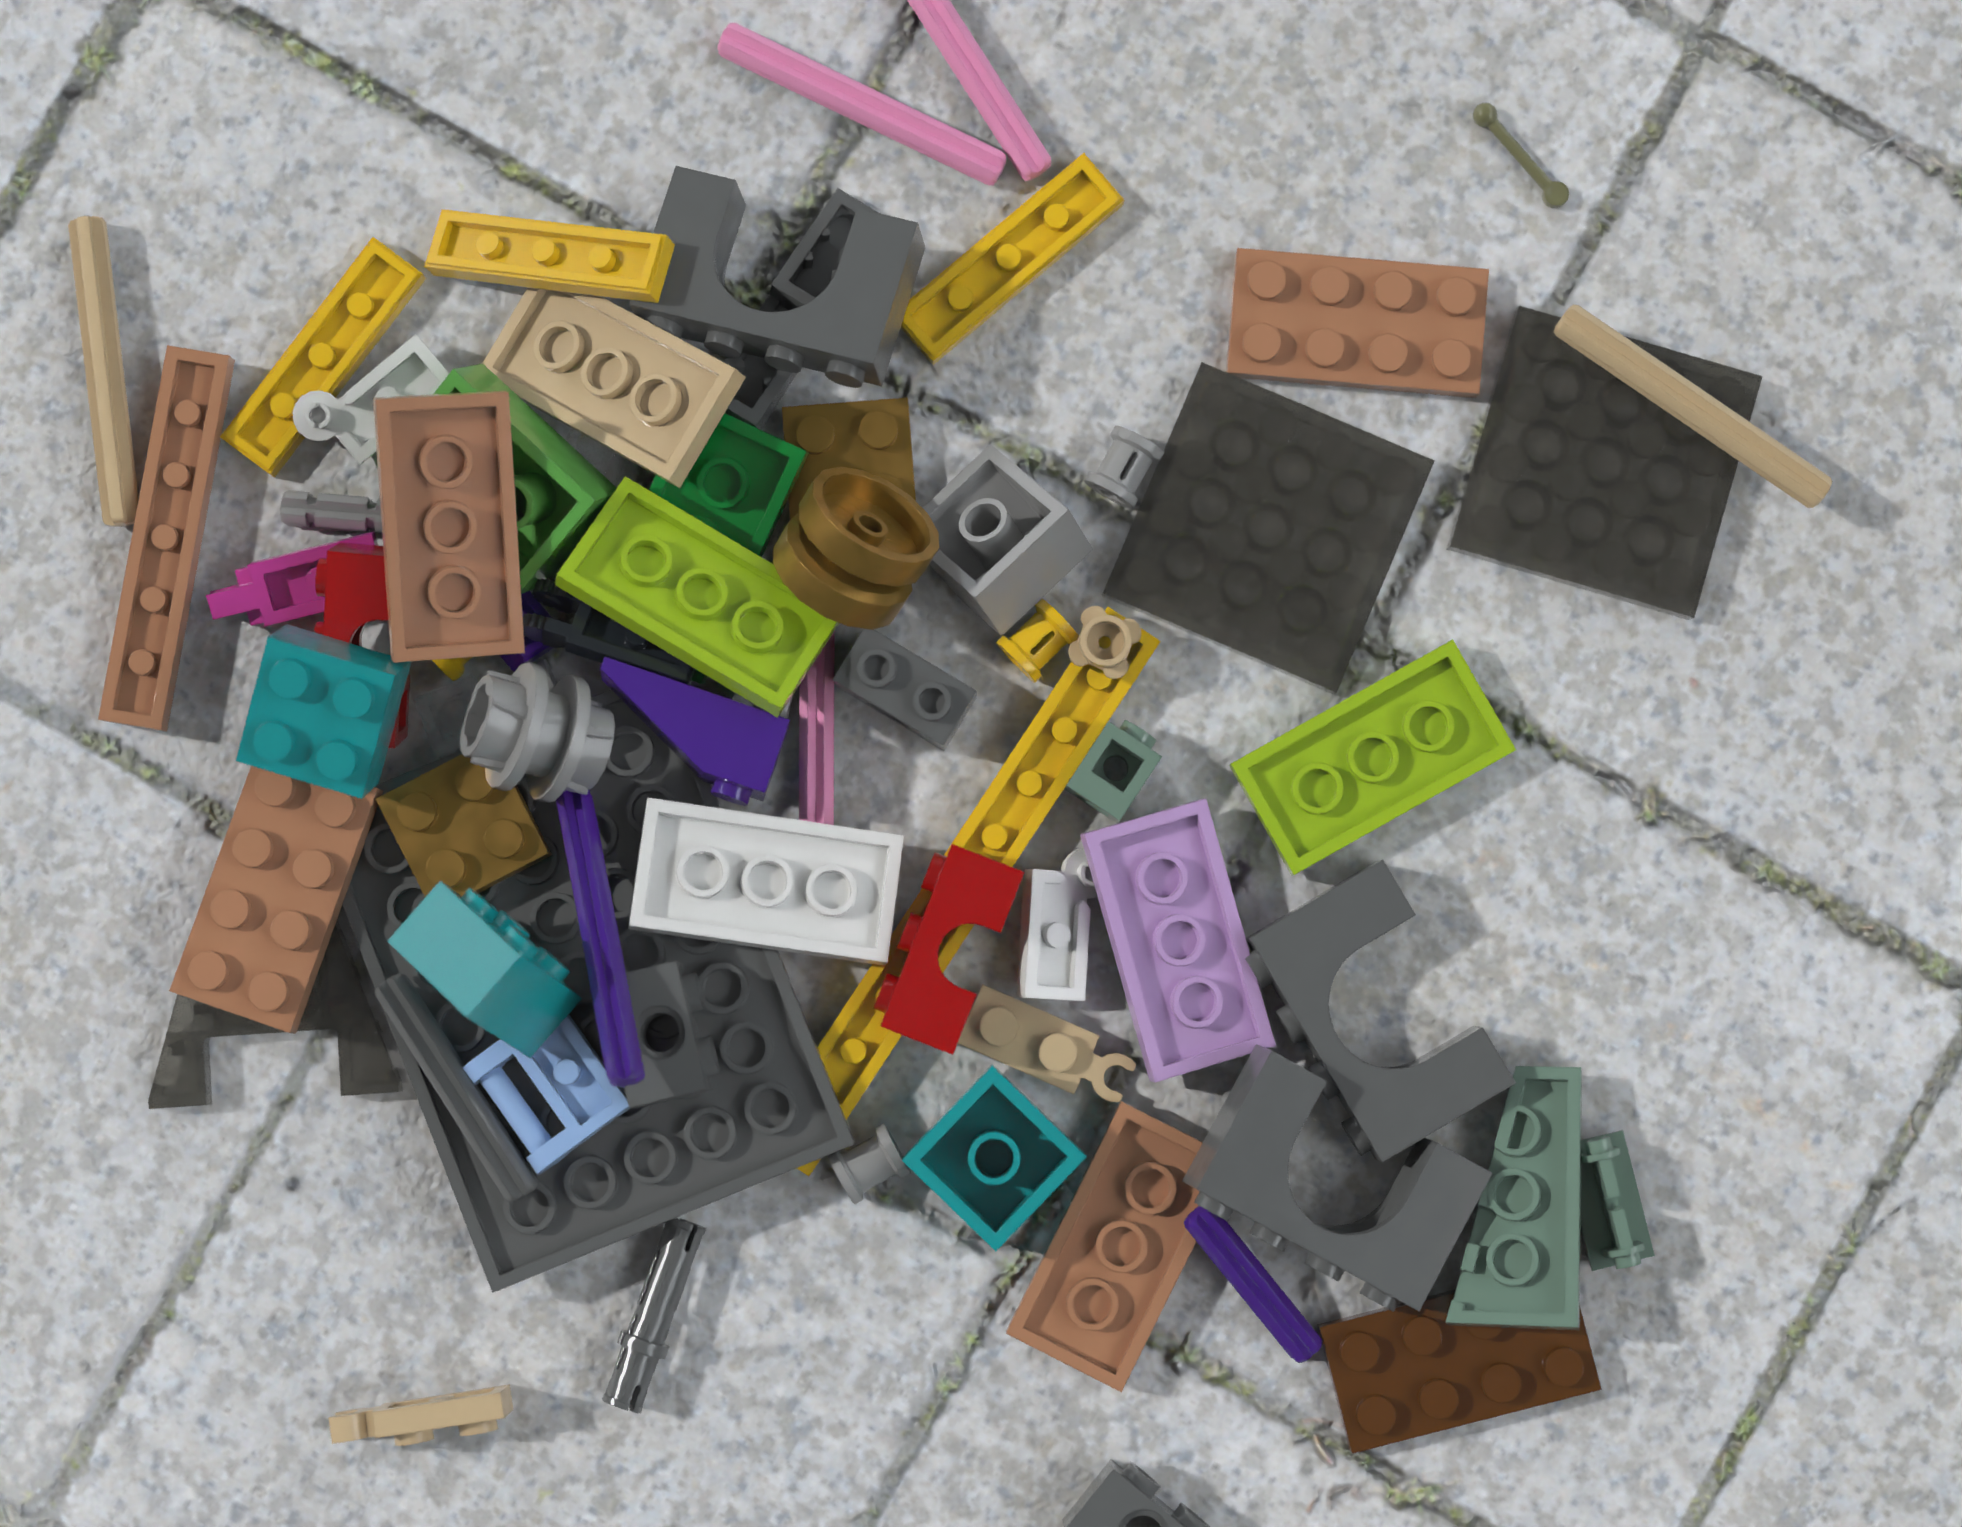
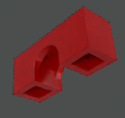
[314,542,411,749]
[873,844,1025,1055]

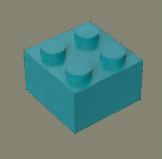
[236,624,411,799]
[387,881,582,1058]
[902,1064,1086,1252]

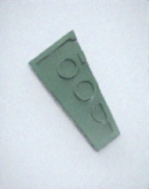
[1446,1066,1582,1330]

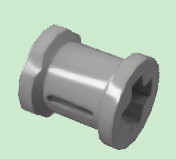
[1084,425,1164,509]
[828,1123,911,1205]

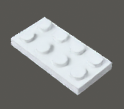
[628,798,904,966]

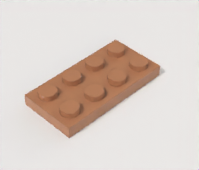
[1225,248,1489,398]
[373,391,525,663]
[169,766,383,1034]
[1006,1101,1203,1392]

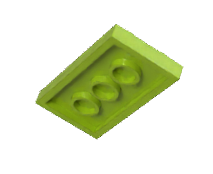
[555,476,839,718]
[1229,639,1516,876]

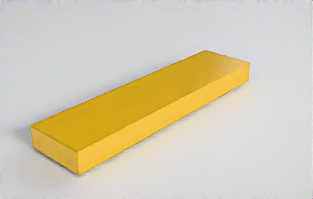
[901,153,1125,365]
[424,209,675,303]
[220,237,427,478]

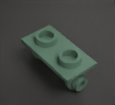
[1580,1130,1655,1271]

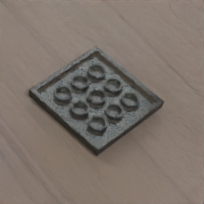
[1446,305,1763,620]
[1102,362,1435,695]

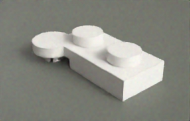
[292,334,449,465]
[1016,848,1098,1001]

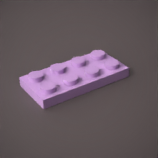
[1080,799,1276,1083]

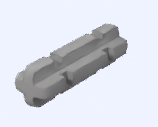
[280,490,382,534]

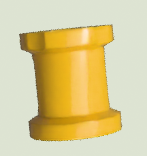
[996,598,1079,683]

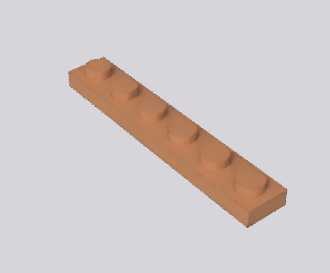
[98,345,235,732]

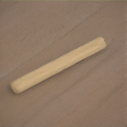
[68,216,139,527]
[1554,304,1833,508]

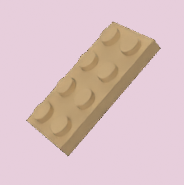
[482,287,746,488]

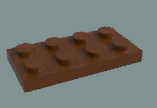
[1317,1289,1602,1454]

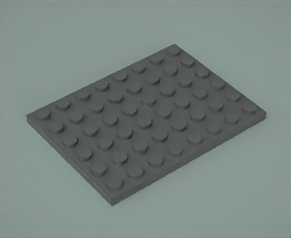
[342,690,856,1293]

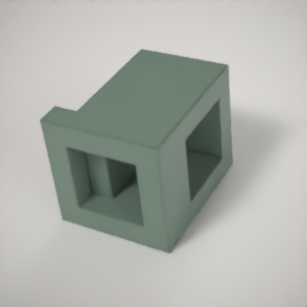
[1064,720,1162,823]

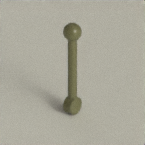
[1473,103,1569,209]

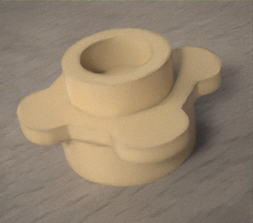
[1068,606,1141,679]

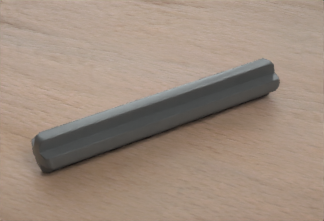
[375,973,538,1203]

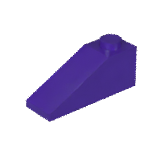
[600,657,790,806]

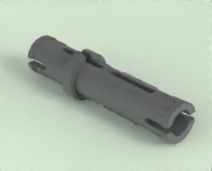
[602,1218,706,1413]

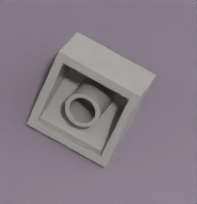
[923,444,1093,636]

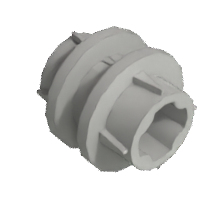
[460,662,615,803]

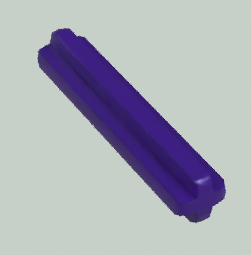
[1184,1206,1322,1363]

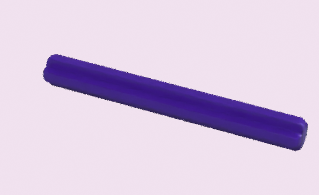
[556,790,645,1087]

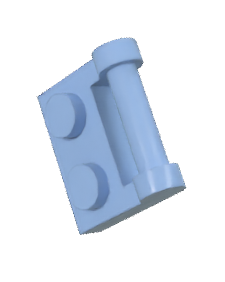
[463,1014,630,1175]

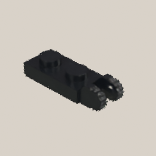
[523,578,696,685]

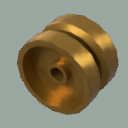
[773,466,939,630]

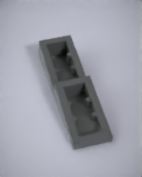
[723,188,878,430]

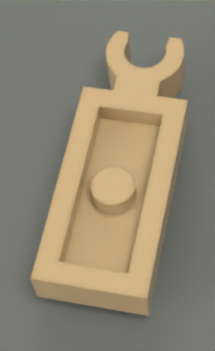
[958,984,1136,1102]
[328,1384,513,1446]

